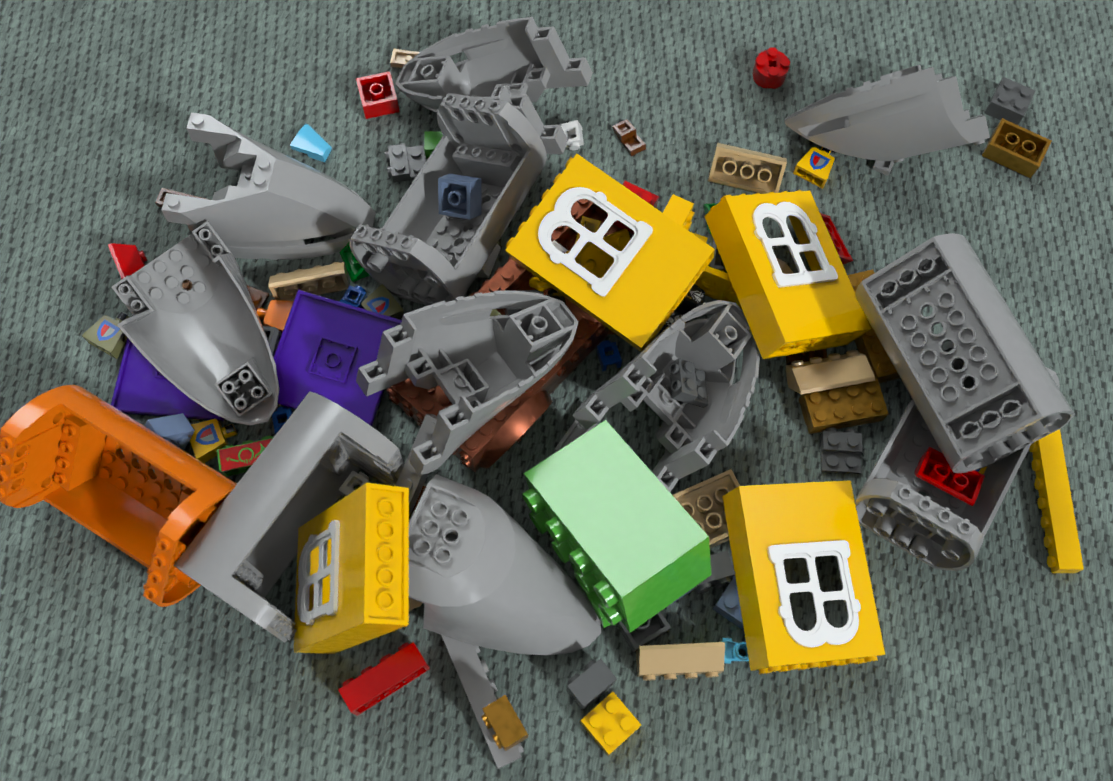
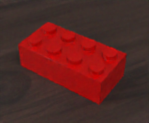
[338,642,430,716]

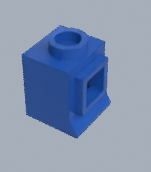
[339,285,368,308]
[597,340,622,372]
[272,407,293,434]

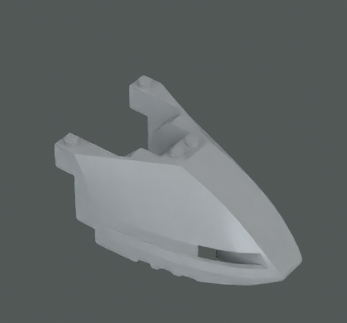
[395,17,593,154]
[784,65,990,163]
[161,112,376,260]
[356,291,578,477]
[572,300,760,492]

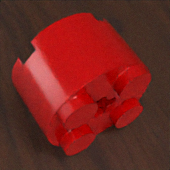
[752,47,790,89]

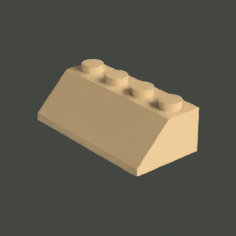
[708,143,787,194]
[268,262,350,301]
[786,350,875,394]
[636,642,725,681]

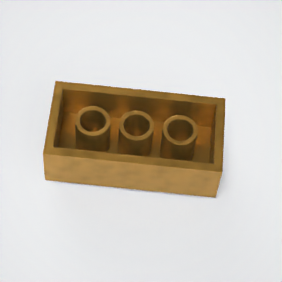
[799,378,888,434]

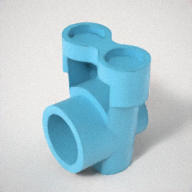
[721,638,749,664]

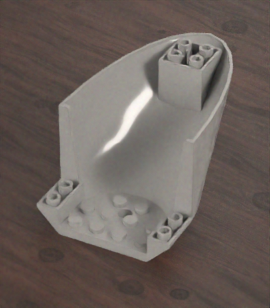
[112,221,279,425]
[409,474,601,656]

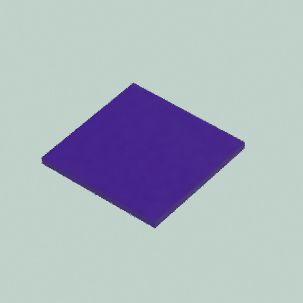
[274,290,402,426]
[111,338,224,421]

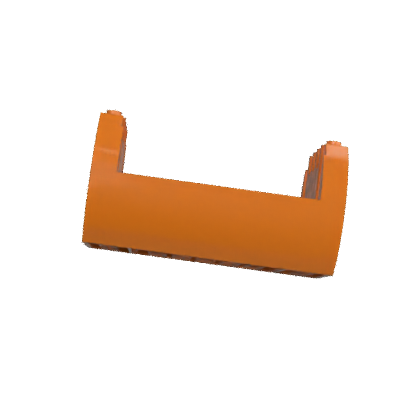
[0,385,237,607]

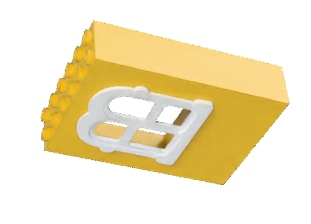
[505,154,715,352]
[704,190,871,359]
[722,480,885,674]
[294,483,409,654]

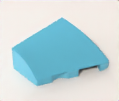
[290,124,332,162]

